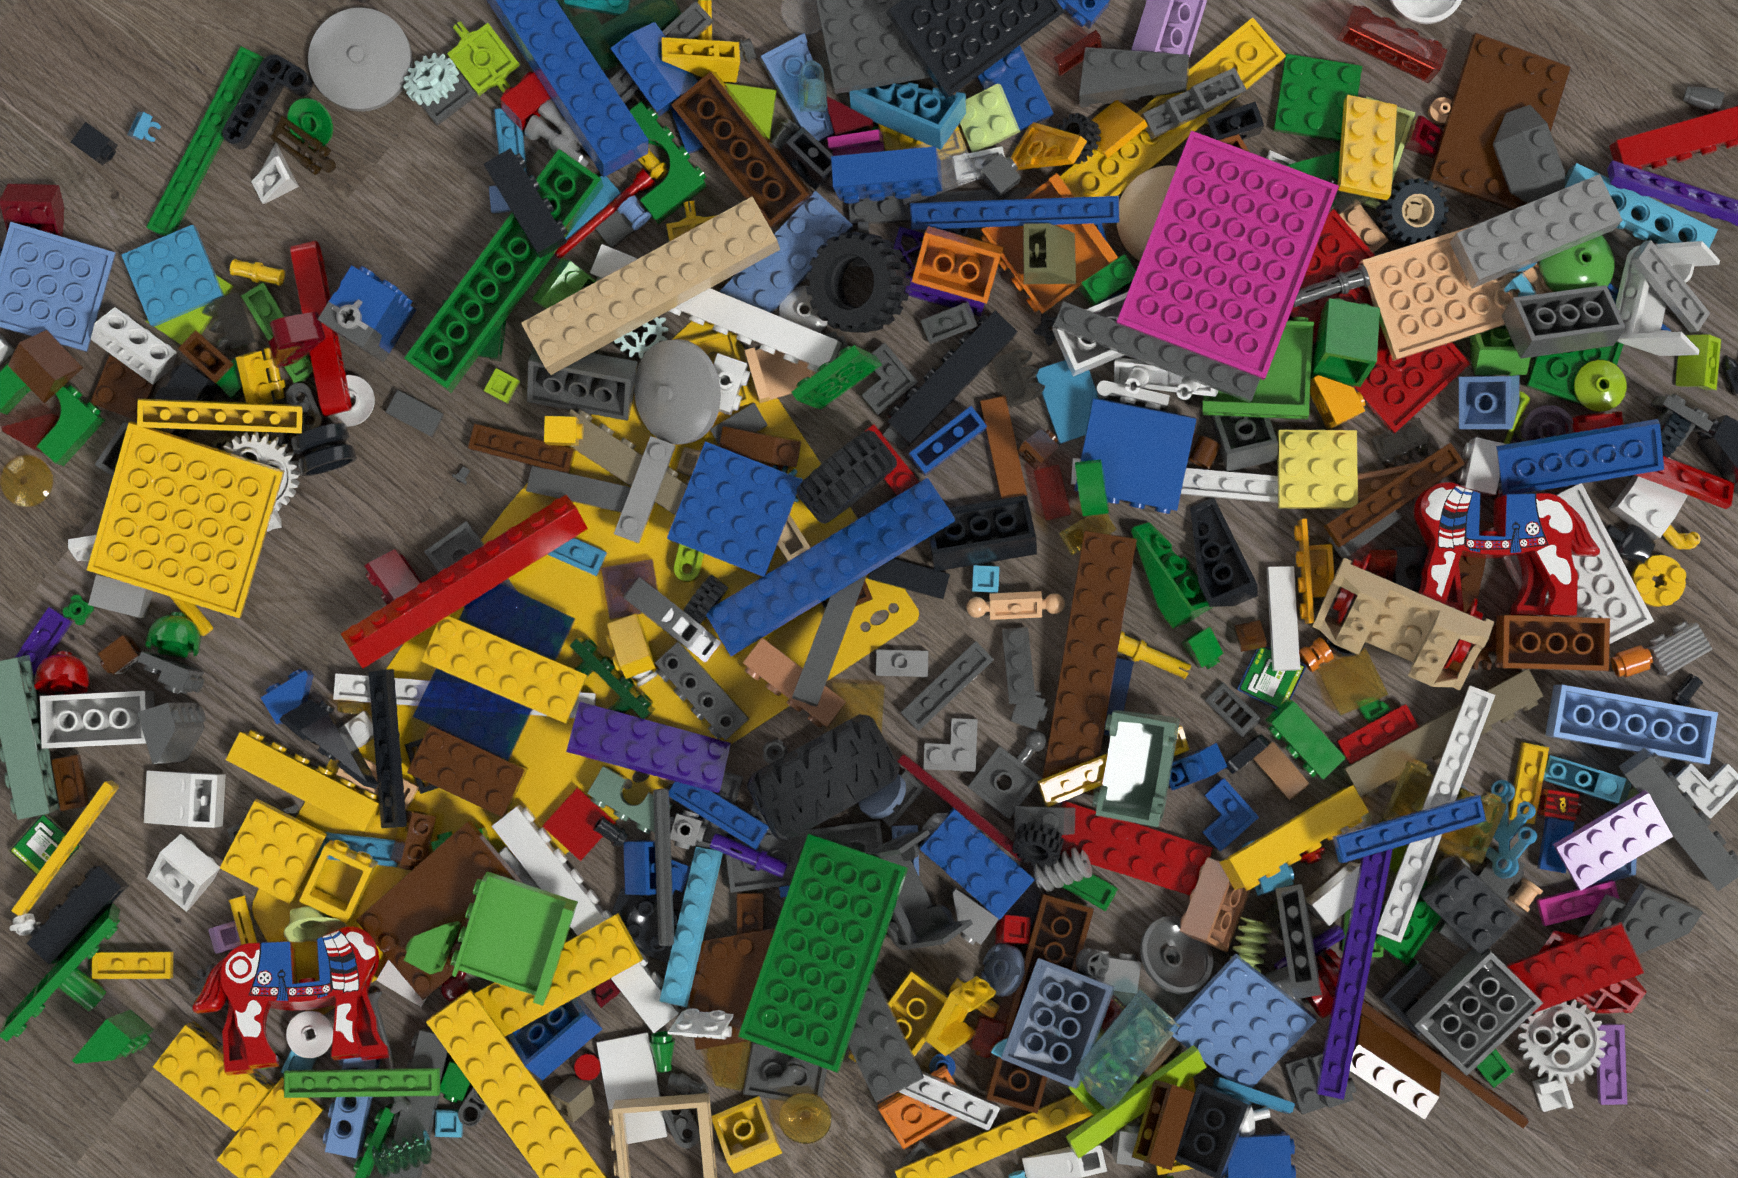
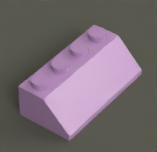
[1131,0,1207,57]

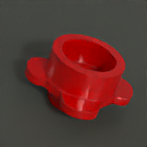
[1300,847,1325,865]

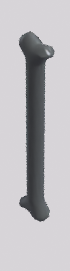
[368,990,413,1114]

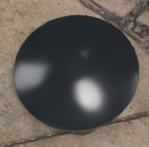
[626,899,678,952]

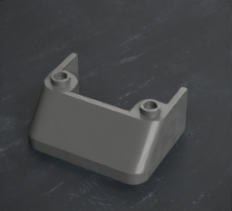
[865,830,973,950]

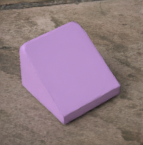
[208,921,241,954]

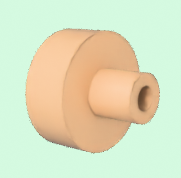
[1428,97,1452,125]

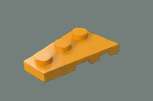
[1010,122,1087,170]

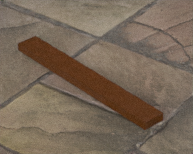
[1361,999,1529,1129]

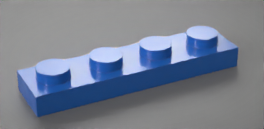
[669,782,769,849]

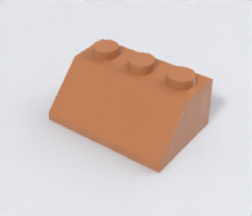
[1179,857,1251,952]

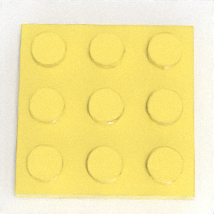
[1277,430,1358,509]

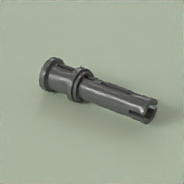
[1293,264,1370,308]

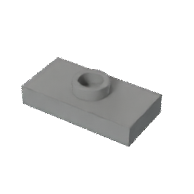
[876,650,928,677]

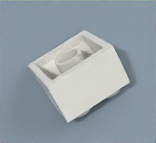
[147,834,220,912]

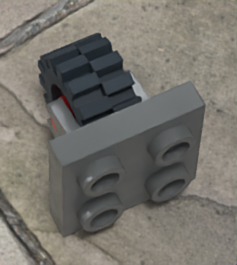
[1650,394,1713,458]

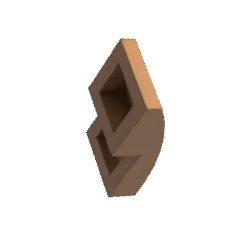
[1253,742,1309,801]

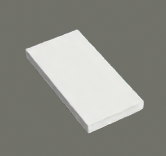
[597,1032,668,1144]

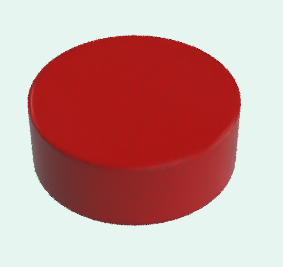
[574,1053,601,1081]

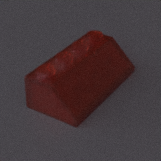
[1336,5,1447,84]

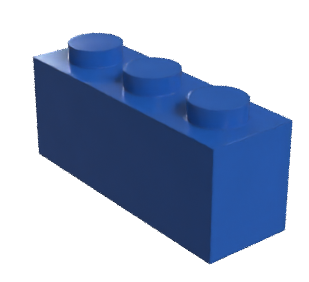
[909,406,987,477]

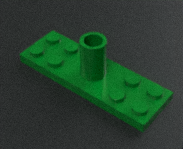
[0,903,120,1042]

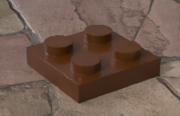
[91,355,158,421]

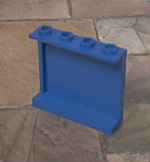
[1074,397,1196,514]

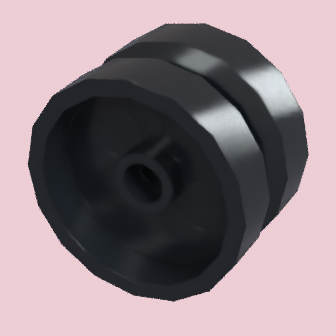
[290,423,357,476]

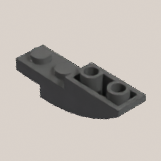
[623,577,721,663]

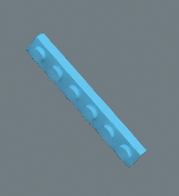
[659,847,723,1007]

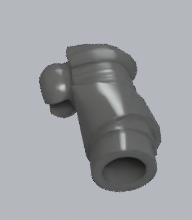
[667,1073,709,1095]

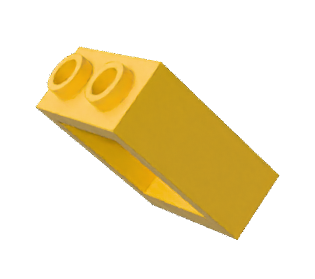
[299,840,378,924]

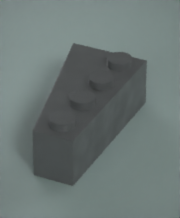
[1079,47,1189,108]

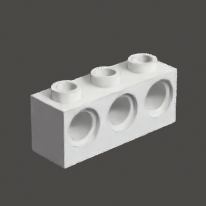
[91,307,177,384]

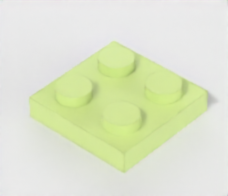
[960,84,1020,153]

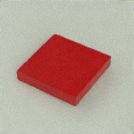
[542,787,616,861]

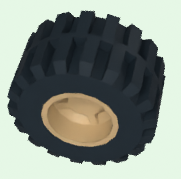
[1376,178,1449,246]

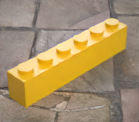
[137,399,302,433]
[225,730,380,832]
[1219,785,1369,891]

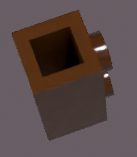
[391,809,436,871]

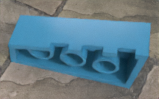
[849,83,966,150]

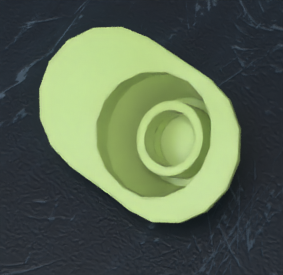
[283,906,347,942]

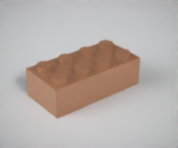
[743,638,847,728]

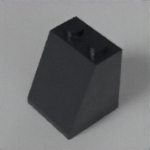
[1697,415,1738,495]

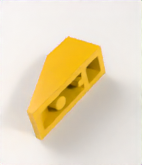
[661,37,740,83]

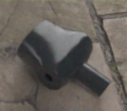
[1606,524,1656,565]

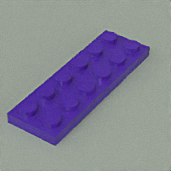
[566,702,731,793]

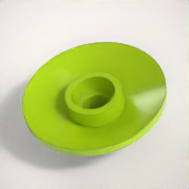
[1574,360,1627,412]

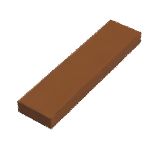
[980,396,1028,499]

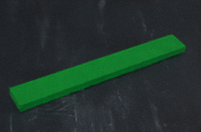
[146,46,265,237]

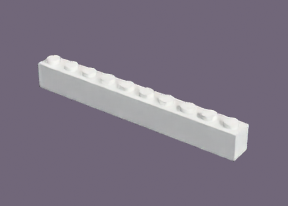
[590,244,842,372]
[492,805,681,1033]

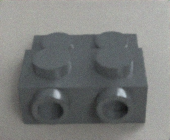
[138,652,204,694]
[1284,1050,1356,1115]

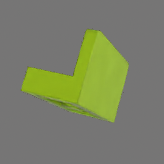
[1676,334,1721,390]

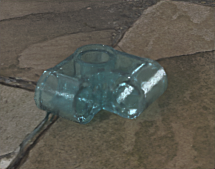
[798,60,828,113]

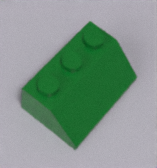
[72,1009,154,1064]

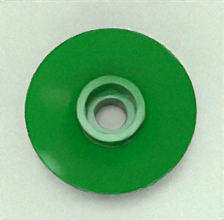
[288,98,333,149]

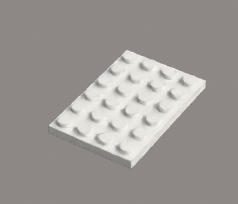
[1488,484,1654,644]

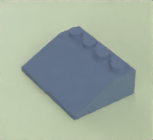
[1001,958,1115,1088]

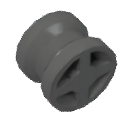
[1075,948,1109,978]

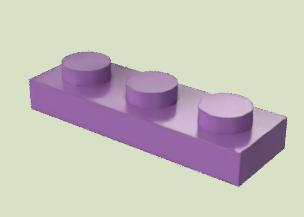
[1596,1024,1627,1105]

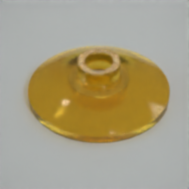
[1,455,53,507]
[779,1093,832,1144]

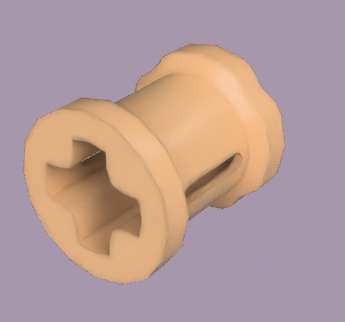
[1508,878,1543,913]

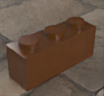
[1132,1079,1194,1170]

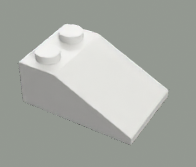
[1609,457,1688,540]

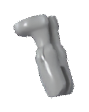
[525,99,589,167]

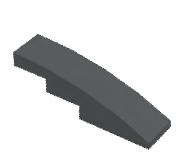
[1140,67,1246,140]
[526,466,631,513]

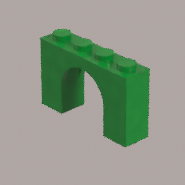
[629,102,707,225]
[0,363,106,466]

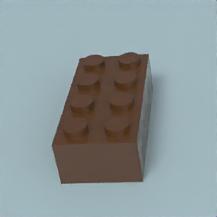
[407,725,528,817]

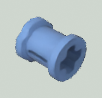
[618,196,652,230]

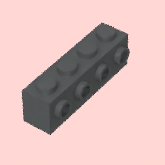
[655,642,749,740]

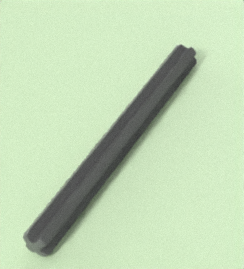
[653,789,674,946]

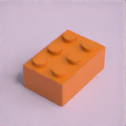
[912,226,1003,304]

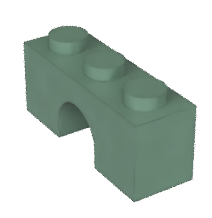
[587,766,673,834]

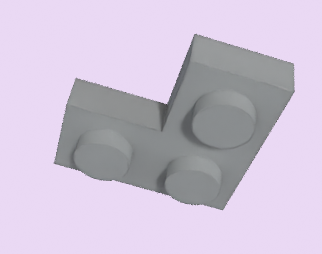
[923,718,978,772]

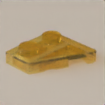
[706,1041,751,1091]

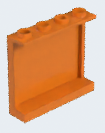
[980,173,1118,314]

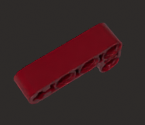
[268,312,326,368]

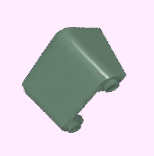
[1092,710,1180,827]

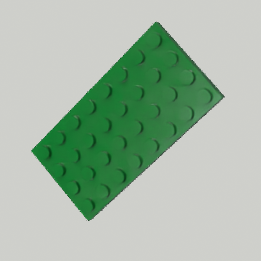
[738,834,908,1073]

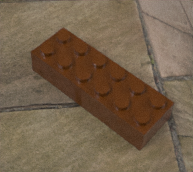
[671,71,813,228]

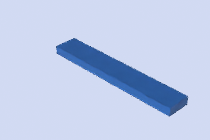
[1332,795,1486,863]

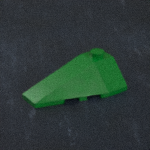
[1131,522,1213,629]

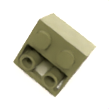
[1023,223,1076,284]

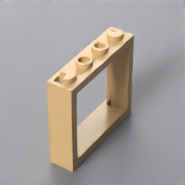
[609,1093,718,1178]

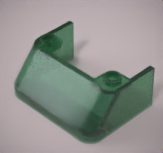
[557,0,682,70]

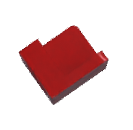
[995,915,1030,947]

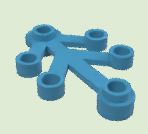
[1469,780,1537,879]

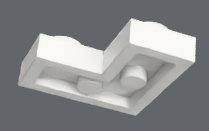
[1675,763,1738,819]

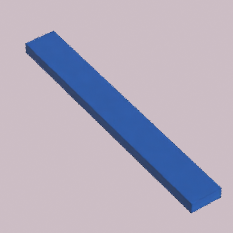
[910,196,1120,230]

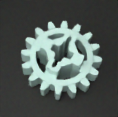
[403,53,459,106]
[614,317,668,359]

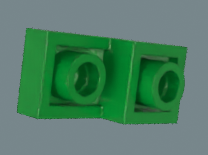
[1075,459,1109,516]

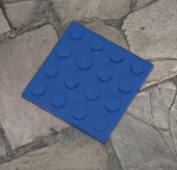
[667,441,803,577]

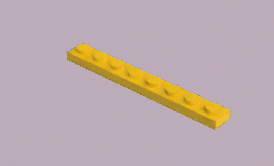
[894,1093,1093,1178]

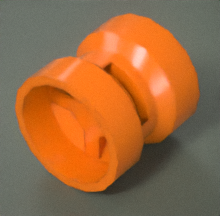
[1299,637,1334,672]

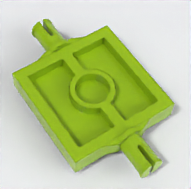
[447,21,520,96]

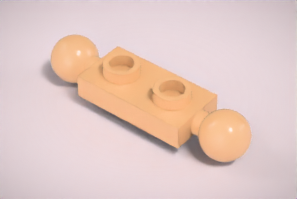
[966,591,1065,620]

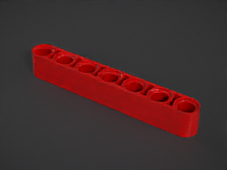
[290,240,352,416]

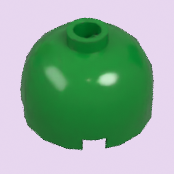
[145,612,201,658]

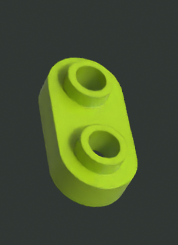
[674,544,704,582]

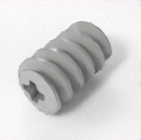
[1033,848,1092,893]

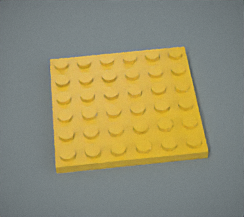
[87,421,285,618]

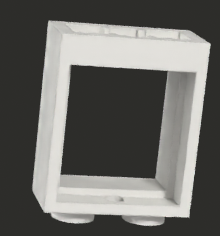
[1306,861,1360,926]

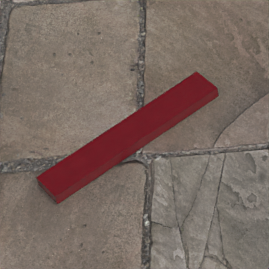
[897,754,1022,861]

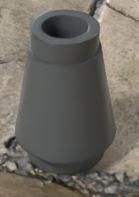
[1683,86,1725,113]

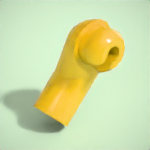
[1663,524,1701,550]

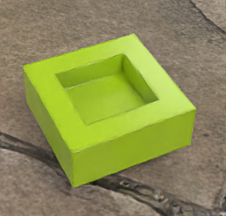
[484,368,520,404]

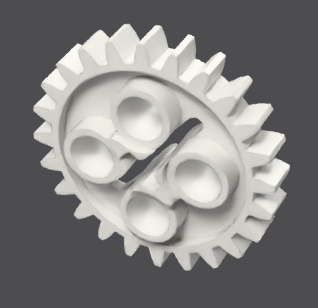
[222,432,301,511]
[1518,999,1607,1084]

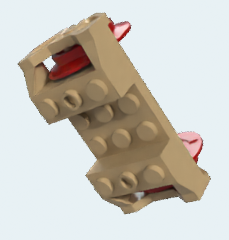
[1312,553,1494,690]

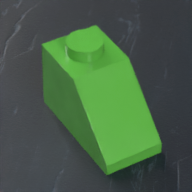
[404,921,462,974]

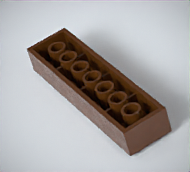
[985,892,1094,1114]

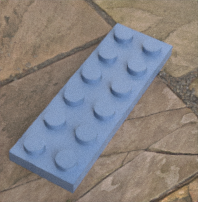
[719,191,853,313]

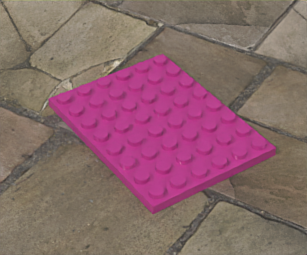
[1116,130,1339,380]

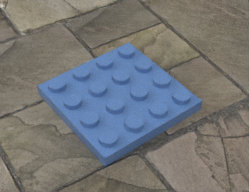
[0,222,116,352]
[1166,954,1317,1088]

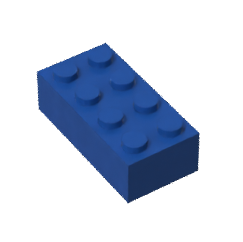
[831,146,943,204]

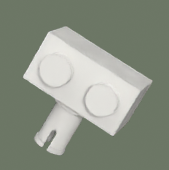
[714,353,751,415]

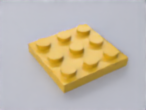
[220,798,327,904]

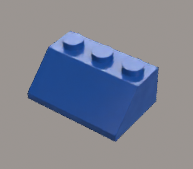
[611,22,698,116]
[508,996,602,1081]

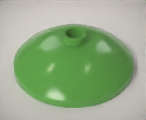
[1539,235,1614,292]

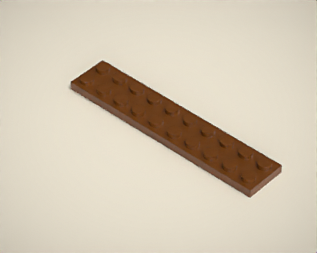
[1042,530,1137,795]

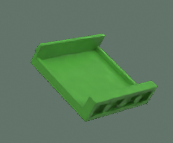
[1203,317,1314,419]
[450,871,578,1006]

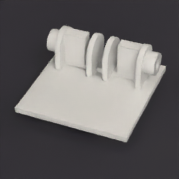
[668,1009,734,1039]

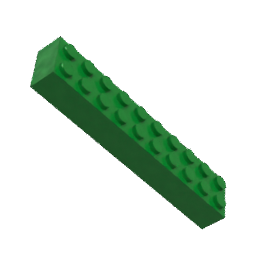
[404,149,604,393]

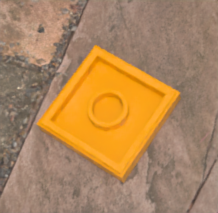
[1092,100,1148,158]

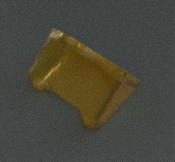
[1378,759,1507,865]

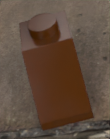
[178,330,234,383]

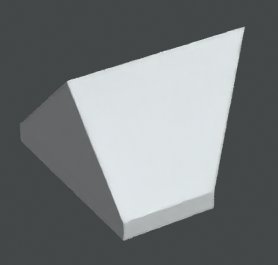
[251,143,299,204]

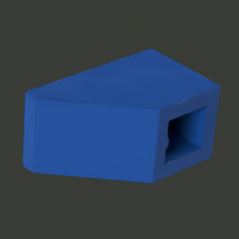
[261,669,314,724]
[1169,743,1227,791]

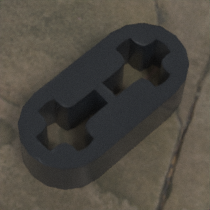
[1225,733,1270,774]

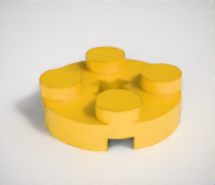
[1631,555,1686,607]

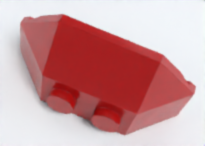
[1539,931,1647,1014]

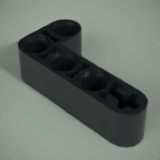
[222,54,313,150]

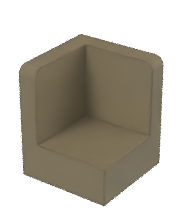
[550,1076,595,1123]

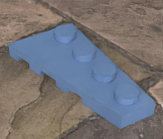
[760,33,834,142]

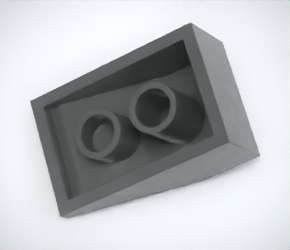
[1211,415,1278,472]

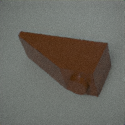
[719,426,801,467]
[1018,428,1059,471]

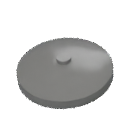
[308,8,413,111]
[634,339,721,445]

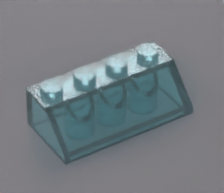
[1076,990,1180,1109]

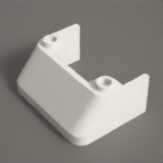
[1616,241,1720,356]

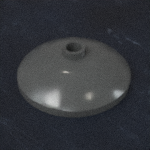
[1140,916,1213,994]

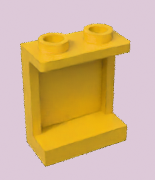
[925,976,996,1056]

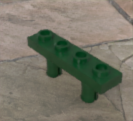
[570,636,655,719]

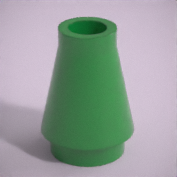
[649,1031,675,1072]

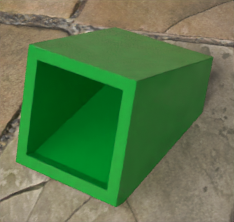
[1311,298,1380,387]

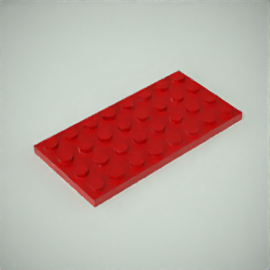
[1289,209,1471,434]

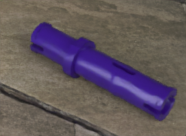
[710,833,788,878]

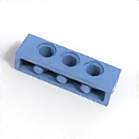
[323,1057,381,1158]

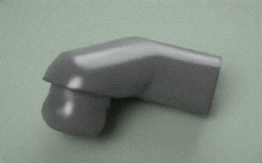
[767,1059,802,1089]

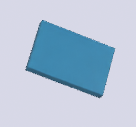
[1034,360,1099,444]

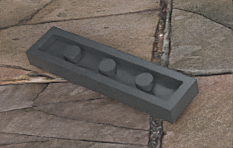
[901,641,994,731]

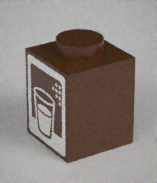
[98,635,142,675]

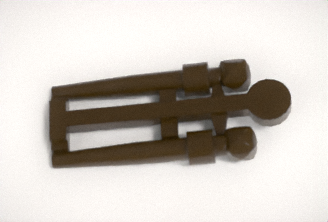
[270,116,336,175]

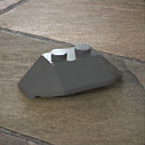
[1493,105,1565,204]

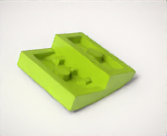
[725,83,777,140]

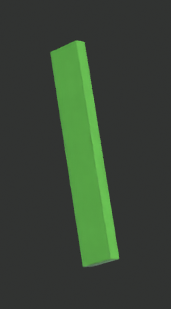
[284,1068,440,1098]

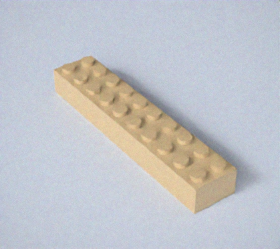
[521,197,780,375]

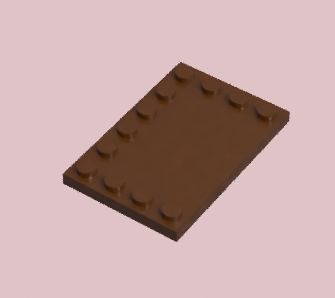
[1427,33,1571,210]
[356,820,523,1000]
[689,928,775,1050]

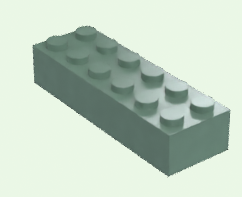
[0,655,60,820]

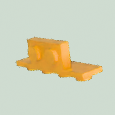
[1294,519,1334,624]

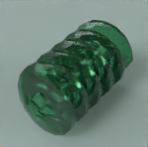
[372,1130,432,1178]

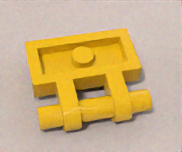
[236,347,286,404]

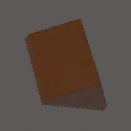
[8,330,83,403]

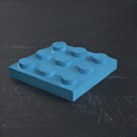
[122,225,225,327]

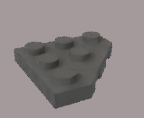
[1613,883,1703,955]

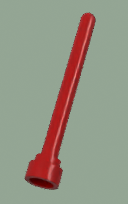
[554,168,656,258]

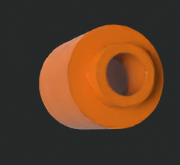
[1610,645,1653,678]

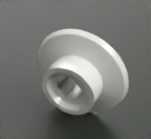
[286,1011,333,1058]

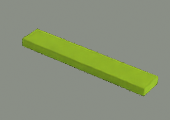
[1065,1045,1206,1159]

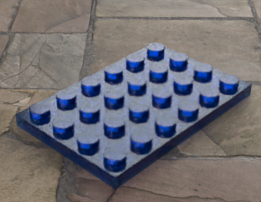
[413,584,576,761]

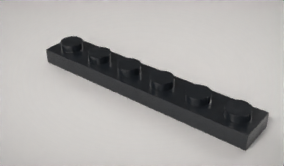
[368,669,407,828]

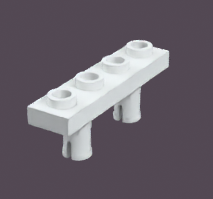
[1114,358,1218,400]

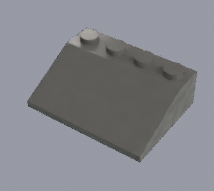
[1405,948,1543,1076]

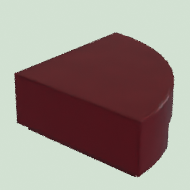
[596,978,621,1008]

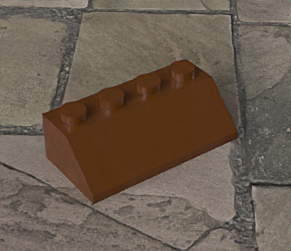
[1350,1014,1442,1119]

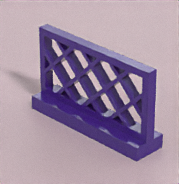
[893,227,985,317]

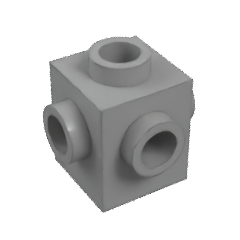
[670,810,706,849]

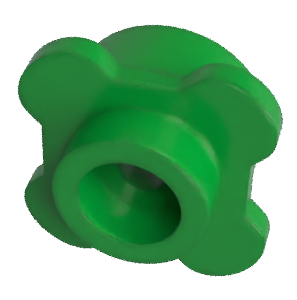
[63,595,94,625]

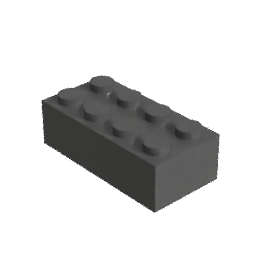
[1502,285,1626,359]

